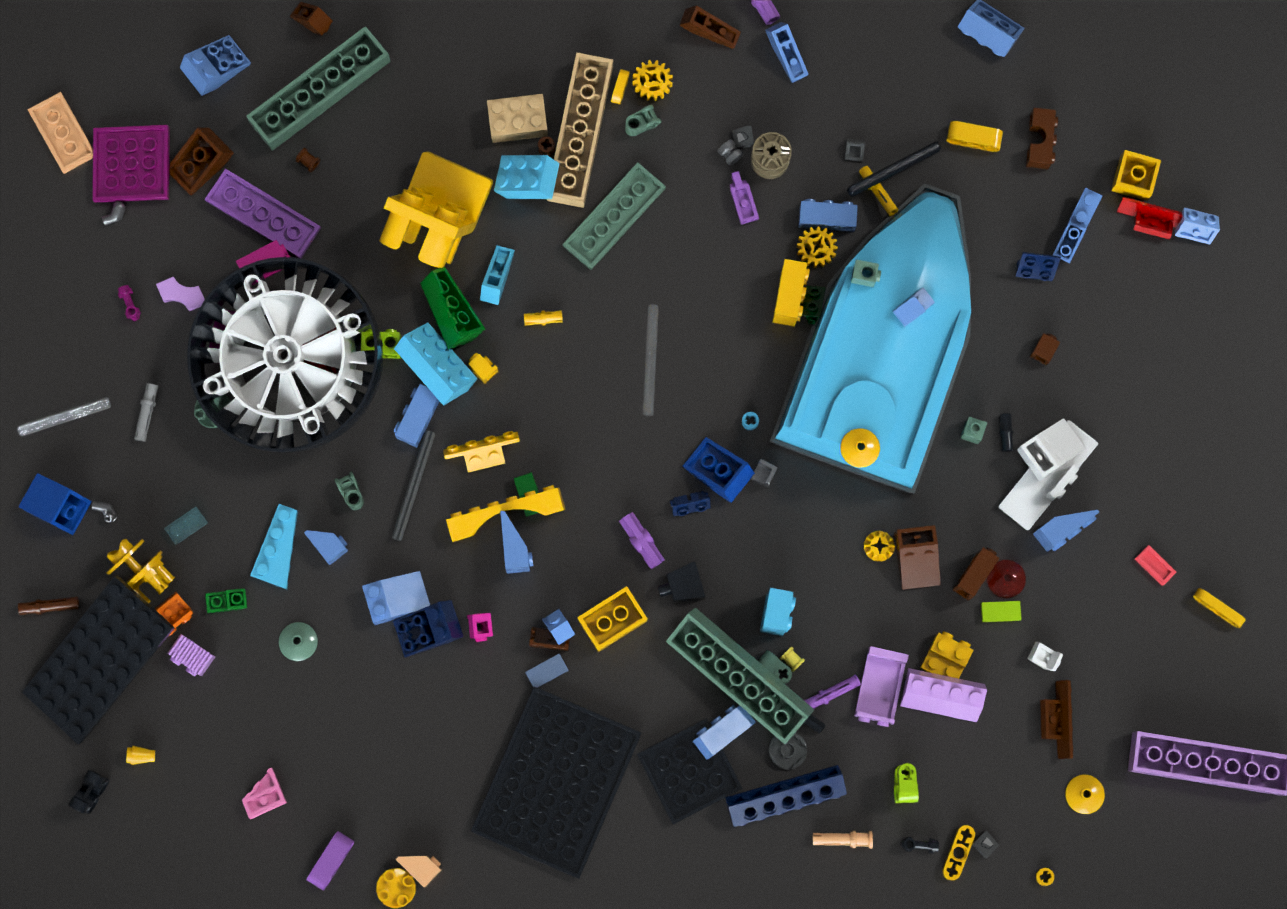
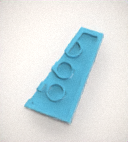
[250,504,298,589]

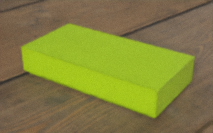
[981,601,1021,622]

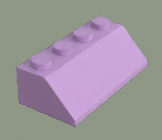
[900,668,987,722]

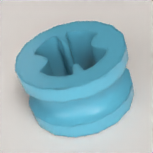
[742,412,759,430]

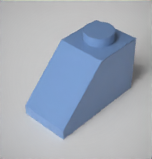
[304,530,348,565]
[542,609,575,645]

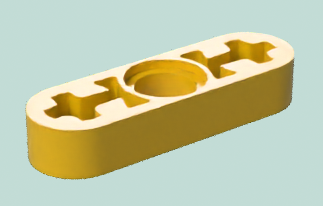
[1193,588,1246,628]
[942,825,975,880]

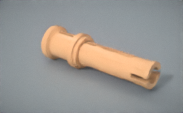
[813,831,873,849]

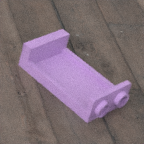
[854,646,909,727]

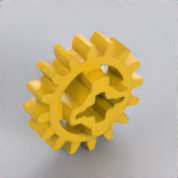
[633,60,673,101]
[796,226,838,268]

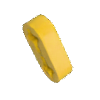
[611,69,630,105]

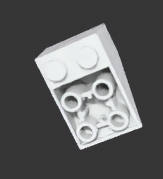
[1017,418,1086,482]

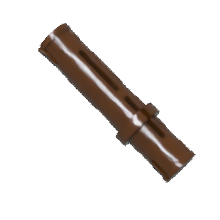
[18,596,79,615]

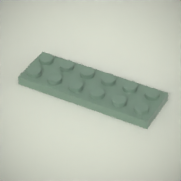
[563,162,666,270]

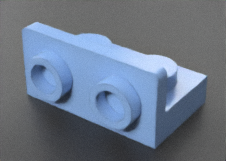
[1175,208,1220,244]

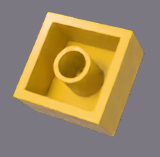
[1111,150,1161,201]

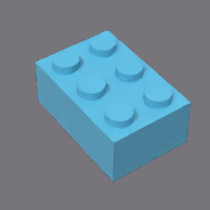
[494,155,560,199]
[760,588,796,636]

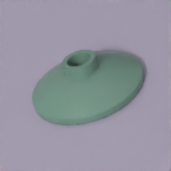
[279,622,318,661]

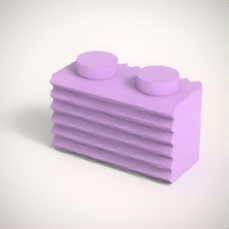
[167,634,215,676]

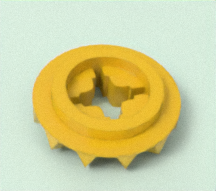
[864,530,895,562]

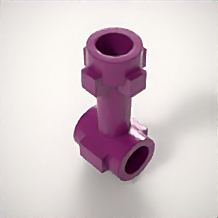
[118,285,141,321]

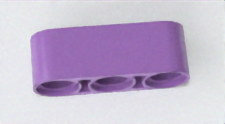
[307,831,355,891]

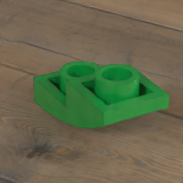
[514,472,539,517]
[205,588,247,614]

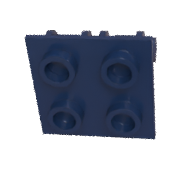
[1015,252,1061,281]

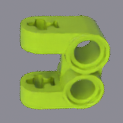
[894,763,919,803]

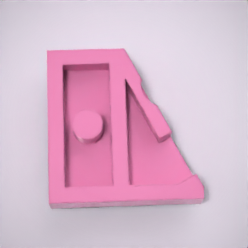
[242,767,287,819]

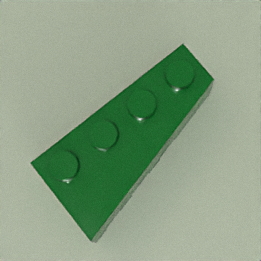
[420,267,485,349]

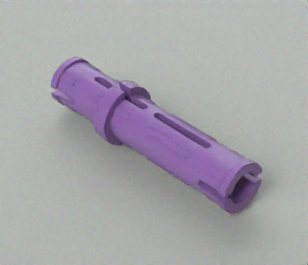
[804,674,861,709]

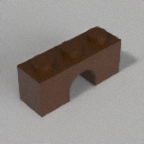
[1026,108,1058,169]

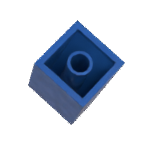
[19,473,92,535]

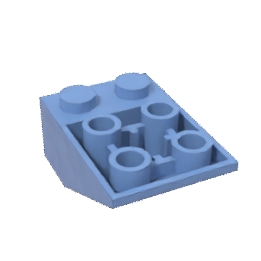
[180,35,251,96]
[1033,510,1099,552]

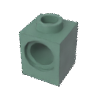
[851,260,881,287]
[960,417,987,444]

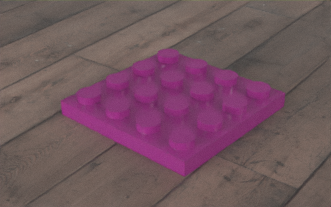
[93,125,170,203]

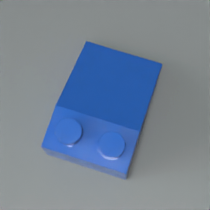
[683,437,755,503]

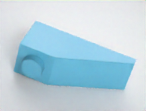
[480,245,515,305]

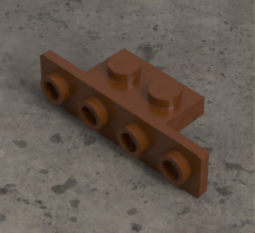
[1040,680,1073,759]

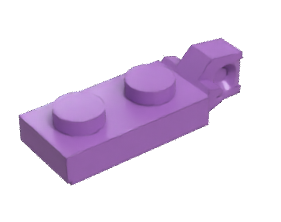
[729,171,759,225]

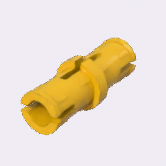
[524,310,563,326]

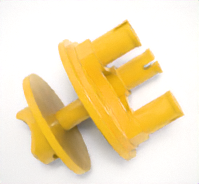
[106,539,175,603]

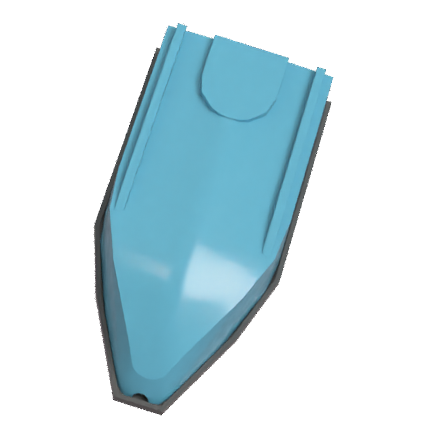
[770,184,971,495]

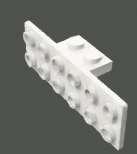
[998,420,1098,530]

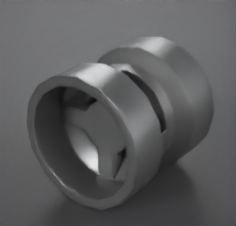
[717,139,744,166]

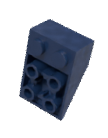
[393,600,464,657]

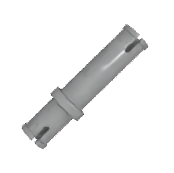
[134,383,158,442]

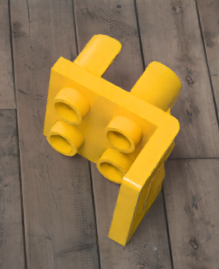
[379,151,493,268]

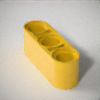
[947,121,1003,152]

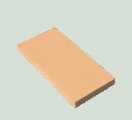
[27,92,93,174]

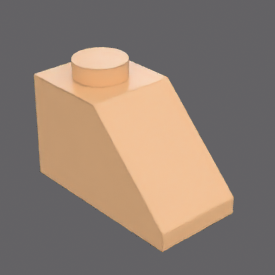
[396,856,442,887]

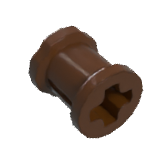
[538,136,555,157]
[296,148,321,172]

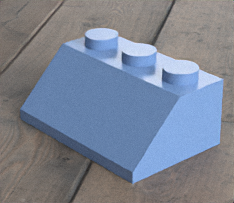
[958,0,1025,57]

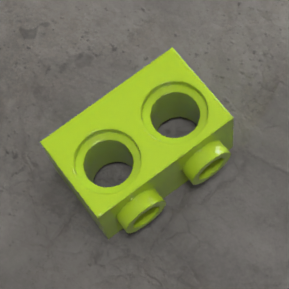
[361,329,401,359]

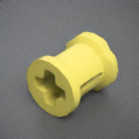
[779,647,805,672]

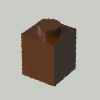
[1030,333,1060,366]

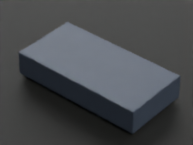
[525,654,569,688]

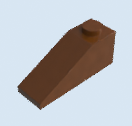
[679,5,741,49]

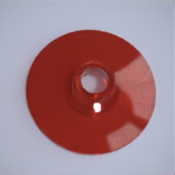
[987,560,1026,598]

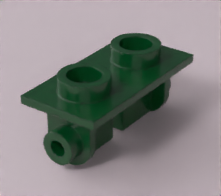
[802,286,825,324]

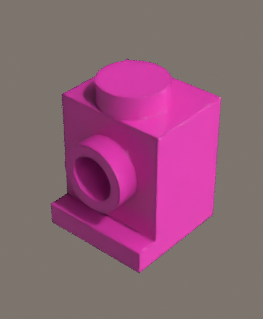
[467,613,493,642]

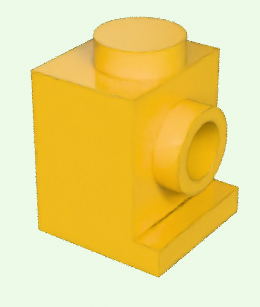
[468,353,499,384]

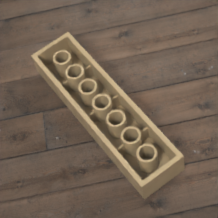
[547,52,613,208]

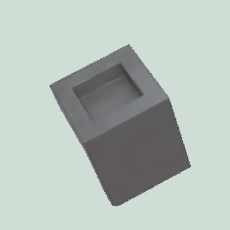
[751,459,778,488]

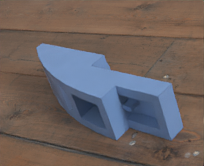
[1052,188,1102,264]

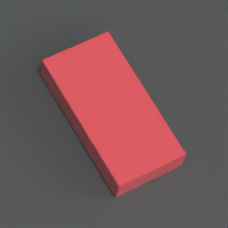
[1135,545,1176,586]

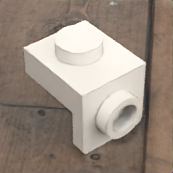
[1027,642,1063,671]

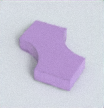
[156,277,205,312]

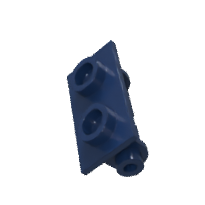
[670,491,711,517]

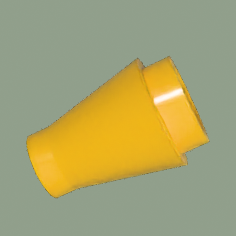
[126,745,155,765]

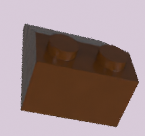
[169,127,234,195]

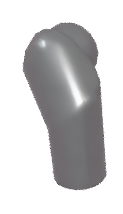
[102,201,125,226]
[92,500,117,523]

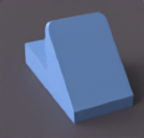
[893,288,935,327]

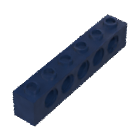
[725,765,847,827]

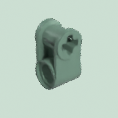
[625,105,662,136]
[334,471,364,510]
[758,650,792,684]

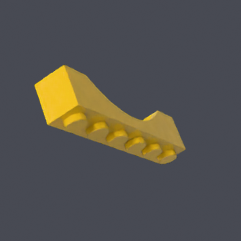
[446,485,566,542]

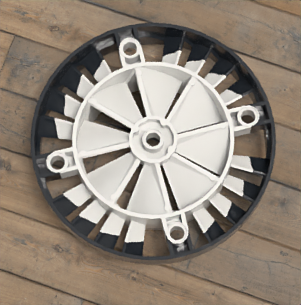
[187,257,383,453]

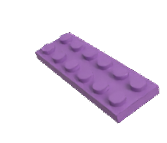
[205,168,321,259]

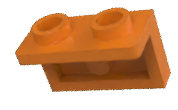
[155,592,193,636]

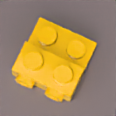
[920,631,974,679]

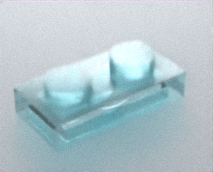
[164,507,208,545]

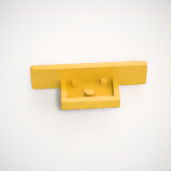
[443,431,520,472]

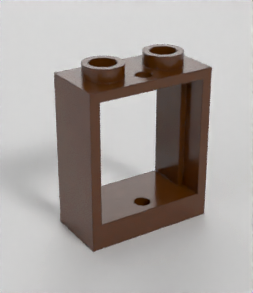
[952,547,999,601]

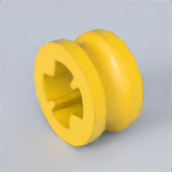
[1036,868,1054,886]

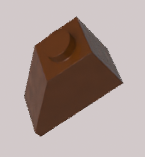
[290,2,333,35]

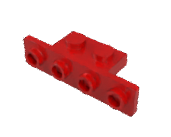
[1117,197,1183,240]

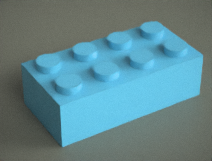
[394,323,478,406]

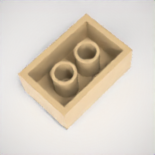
[487,94,548,143]

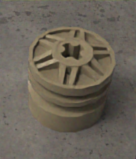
[751,132,792,179]

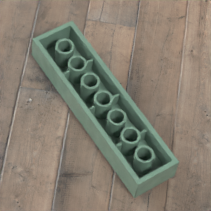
[246,26,391,151]
[666,608,814,744]

